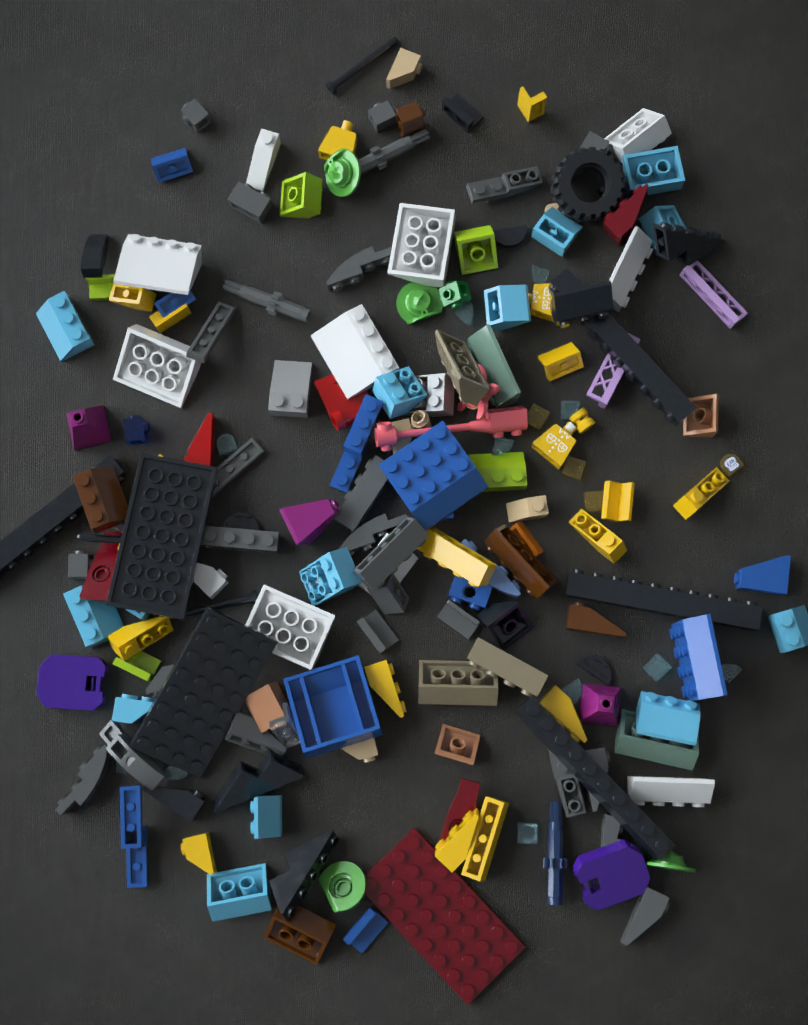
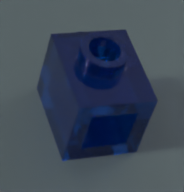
[123,415,150,445]

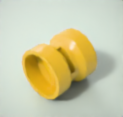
[569,407,596,434]

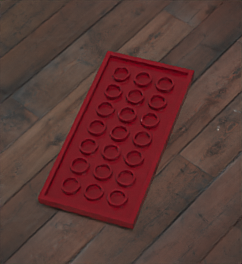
[365,828,525,1005]

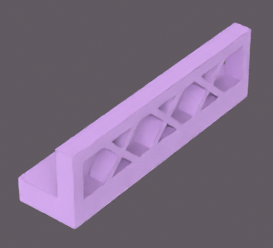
[680,260,748,329]
[586,333,640,409]

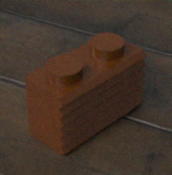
[396,101,425,139]

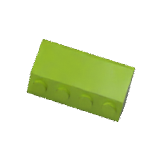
[468,452,527,492]

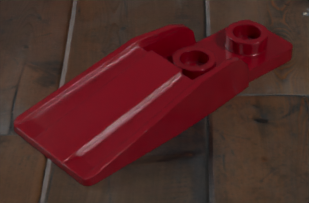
[79,531,122,601]
[439,778,480,860]

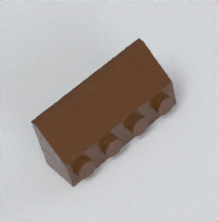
[484,524,557,599]

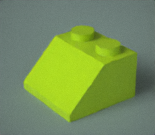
[279,172,323,218]
[454,225,498,275]

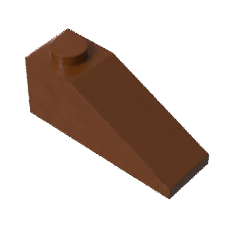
[565,602,626,638]

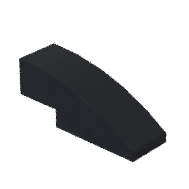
[80,234,109,278]

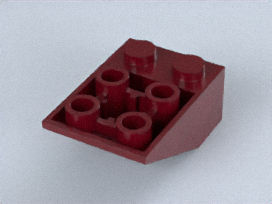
[603,183,649,247]

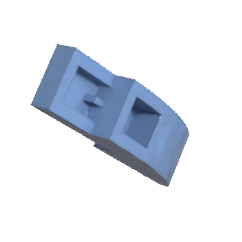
[461,539,521,598]

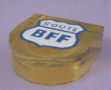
[720,454,744,477]

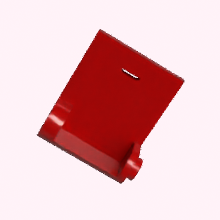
[314,374,369,431]

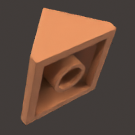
[683,394,719,438]
[245,682,293,733]
[434,724,480,765]

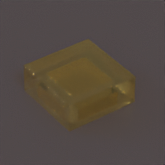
[527,403,550,430]
[561,456,586,481]
[584,491,604,512]

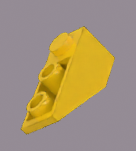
[673,467,729,520]
[569,509,627,564]
[107,616,174,661]
[364,660,407,718]
[539,685,587,743]
[435,808,479,872]

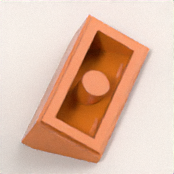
[509,521,543,557]

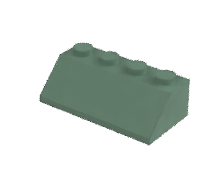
[467,324,521,408]
[615,709,699,771]

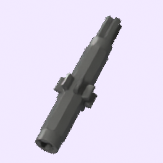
[358,129,430,174]
[223,279,312,323]

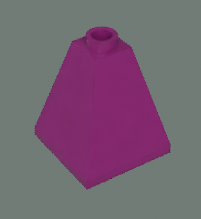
[66,405,112,451]
[280,499,340,545]
[579,683,621,727]

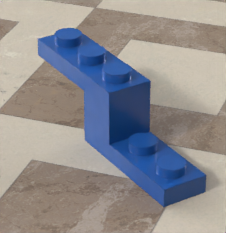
[329,394,384,494]
[120,786,149,888]

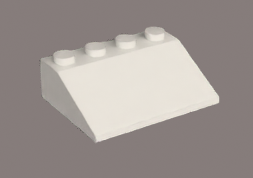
[388,203,456,288]
[114,234,202,295]
[311,304,399,400]
[113,324,201,408]
[245,585,335,670]

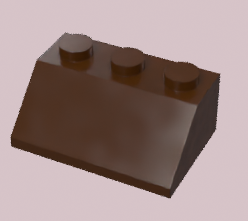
[72,466,128,533]
[263,906,336,965]

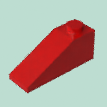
[184,413,215,466]

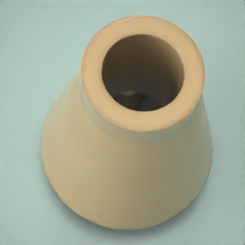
[411,410,433,429]

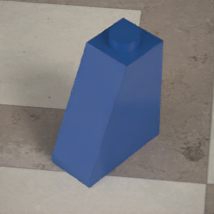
[734,555,791,596]

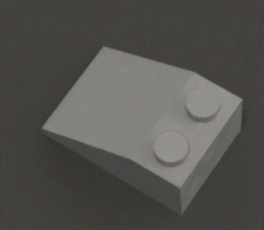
[268,360,312,418]

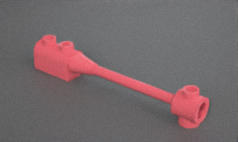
[374,406,528,451]

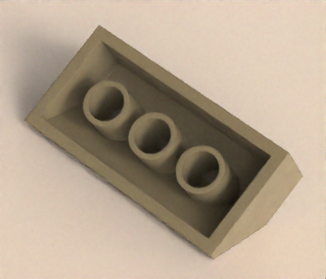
[435,330,490,406]
[467,637,548,697]
[418,660,498,706]

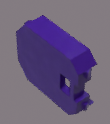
[36,654,109,711]
[573,839,650,910]

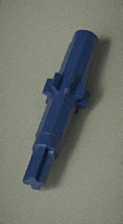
[543,802,568,905]

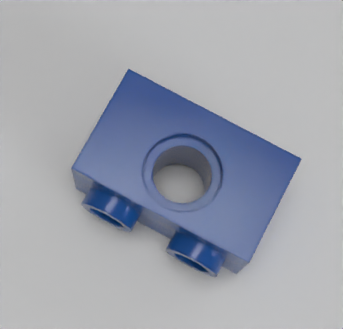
[448,575,493,611]

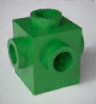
[439,280,472,309]

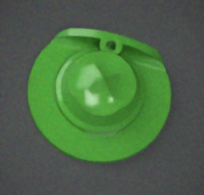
[324,148,361,197]
[396,282,443,324]
[645,850,696,873]
[318,861,366,912]

